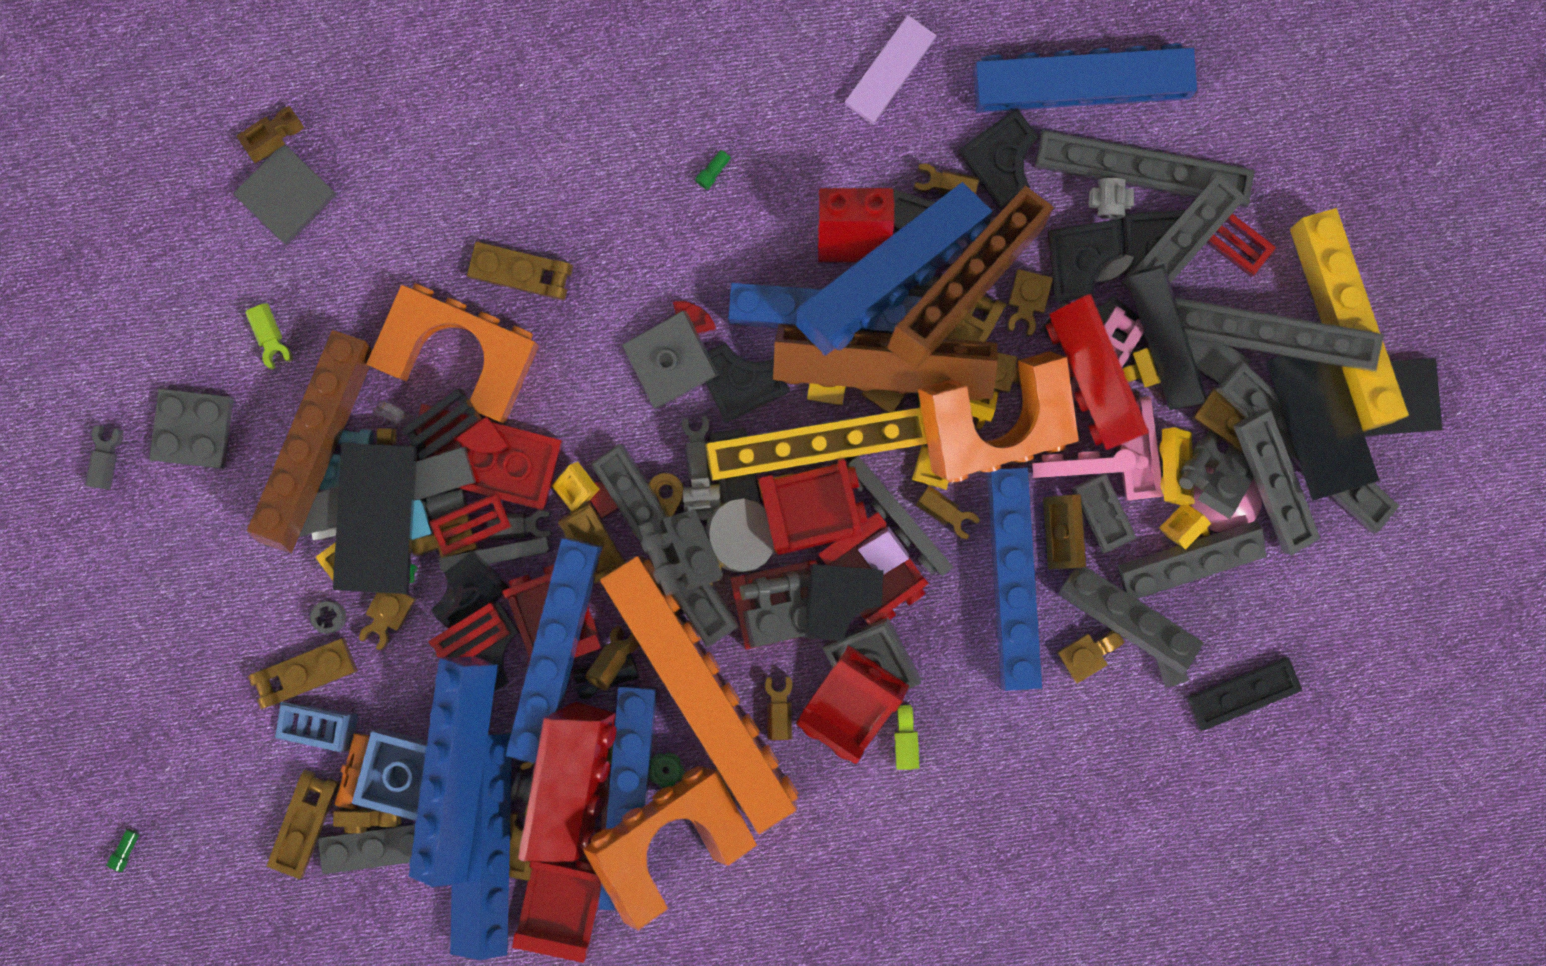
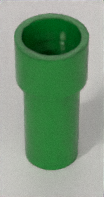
[694,150,731,191]
[106,828,140,872]

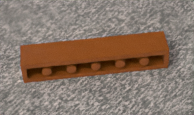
[887,186,1054,370]
[773,324,998,400]
[246,330,372,553]

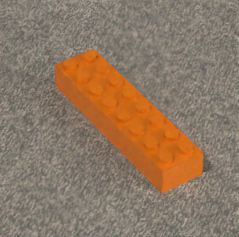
[600,556,799,834]

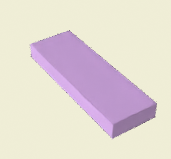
[845,15,937,125]

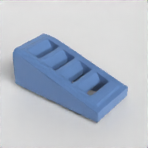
[275,702,358,752]

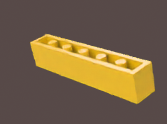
[1290,208,1409,432]
[705,408,927,480]

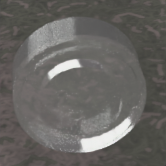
[372,400,411,429]

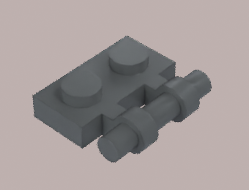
[1179,433,1254,519]
[638,509,723,596]
[740,571,809,648]

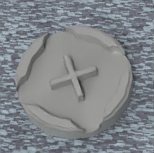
[705,498,774,572]

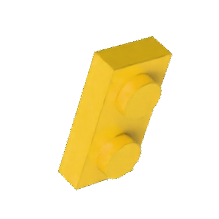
[1159,427,1195,506]

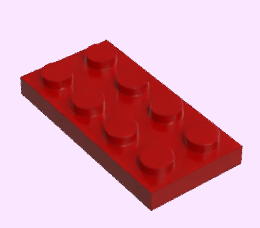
[410,404,563,511]

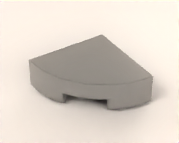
[1096,254,1136,283]

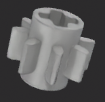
[1089,178,1134,219]
[683,477,722,521]

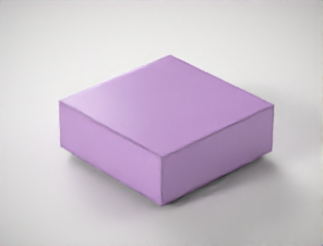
[858,526,909,574]

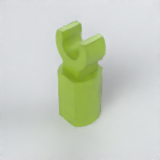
[245,303,293,370]
[894,705,920,770]

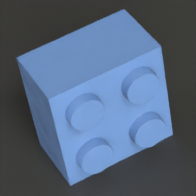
[352,728,427,820]

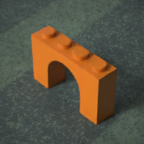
[366,283,539,424]
[918,351,1079,482]
[583,766,757,930]

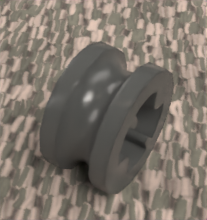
[310,601,346,634]
[510,769,534,805]

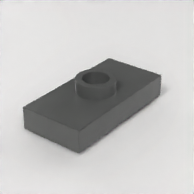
[1071,473,1137,554]

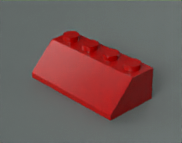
[1045,294,1149,450]
[518,701,617,861]

